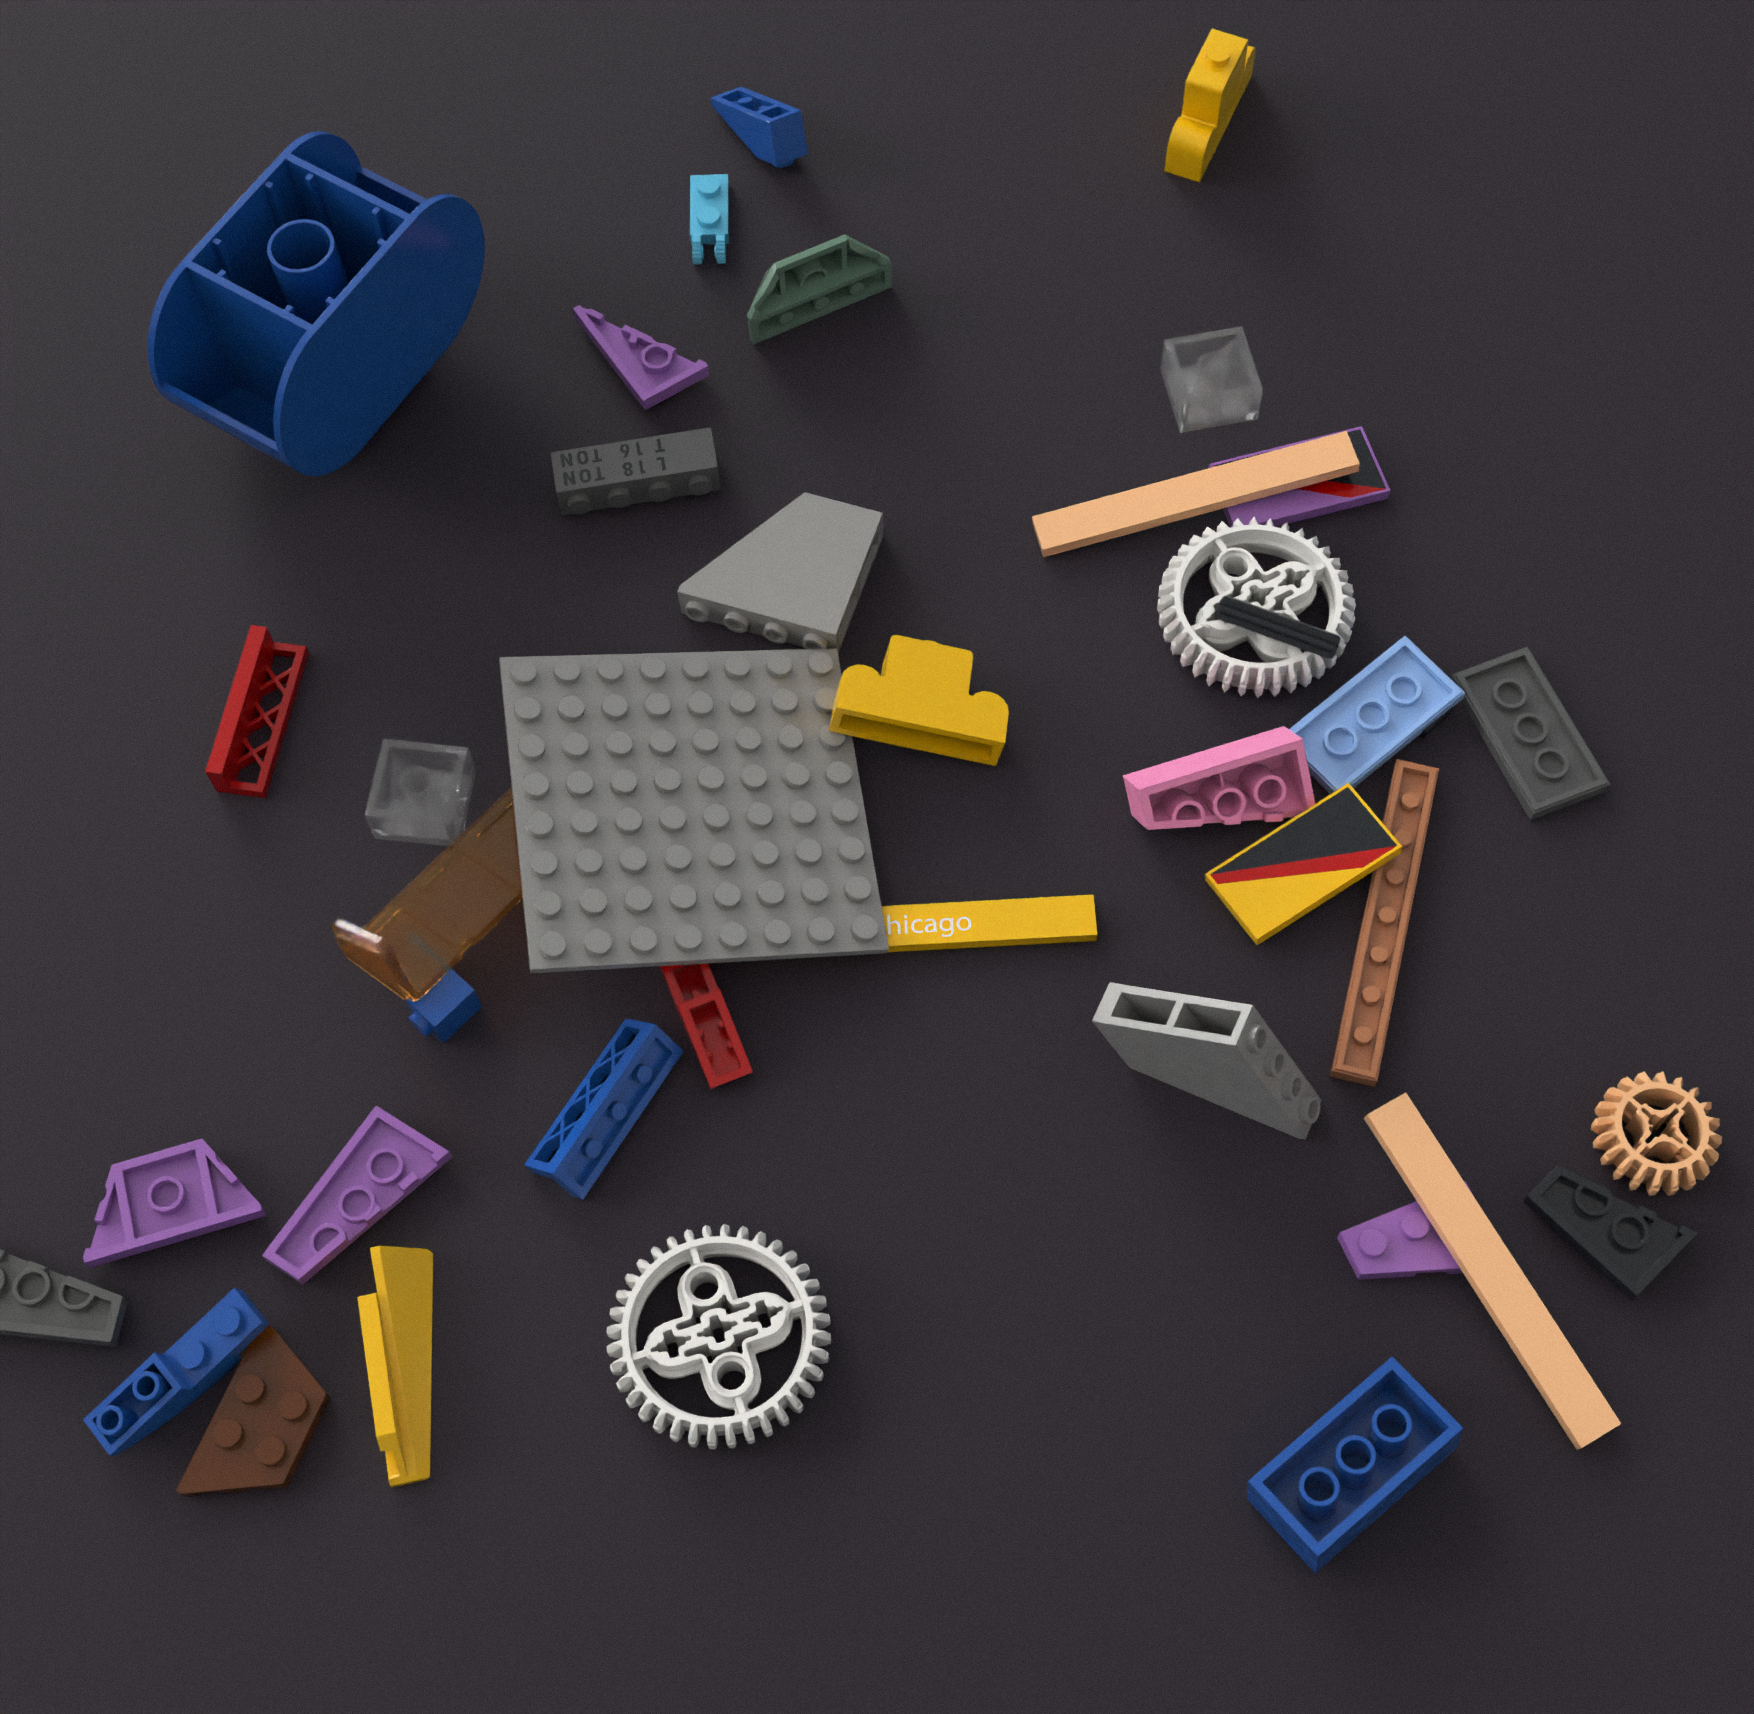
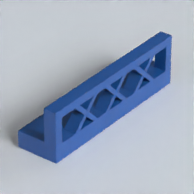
[524,1018,684,1200]

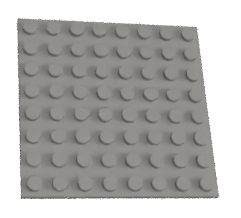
[499,648,889,973]

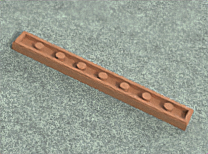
[1330,759,1439,1087]

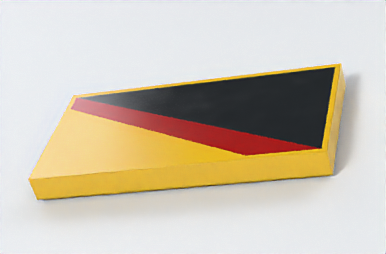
[1205,783,1402,945]

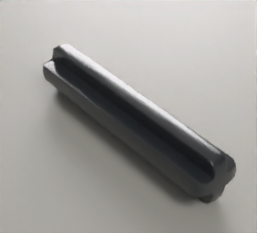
[1216,595,1340,659]

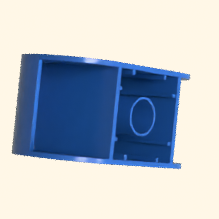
[147,131,485,476]

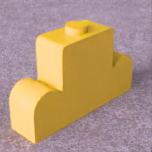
[1164,28,1256,183]
[829,635,1009,766]

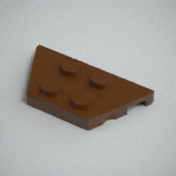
[176,1321,331,1498]

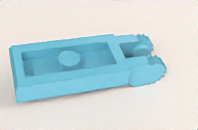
[690,174,729,265]

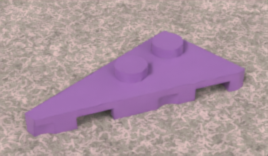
[573,305,709,410]

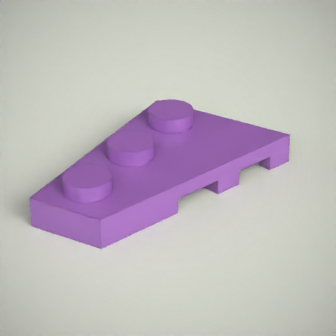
[1337,1181,1475,1280]

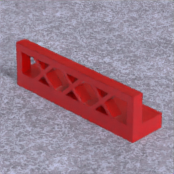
[205,625,309,798]

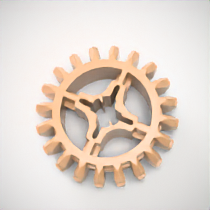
[1591,1071,1722,1196]

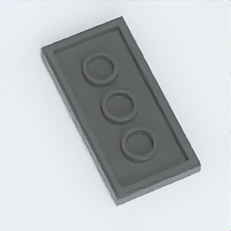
[1451,646,1611,821]

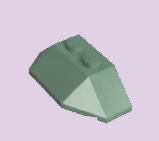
[747,234,892,345]

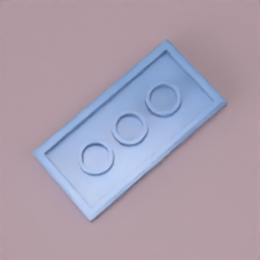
[1289,636,1465,794]

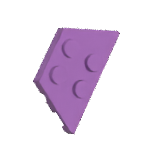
[83,1138,266,1268]

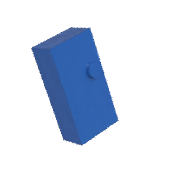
[1247,1357,1463,1574]

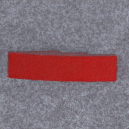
[659,963,753,1090]

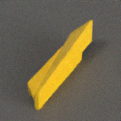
[357,1246,433,1488]

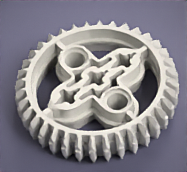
[1157,517,1356,698]
[606,1224,831,1450]

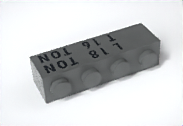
[551,427,721,515]

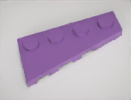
[262,1106,452,1285]

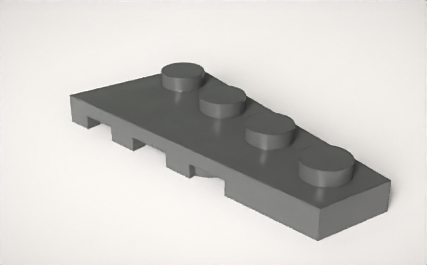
[0,1249,128,1347]

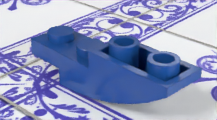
[83,1288,270,1456]

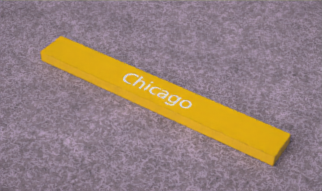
[881,895,1097,952]

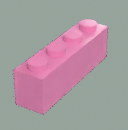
[1123,726,1315,830]

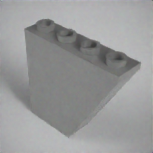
[677,492,884,653]
[1092,982,1321,1140]

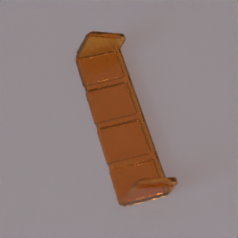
[331,786,523,1002]

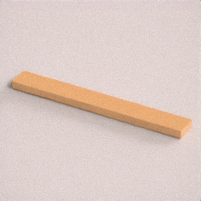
[1032,431,1360,557]
[1364,1092,1621,1450]

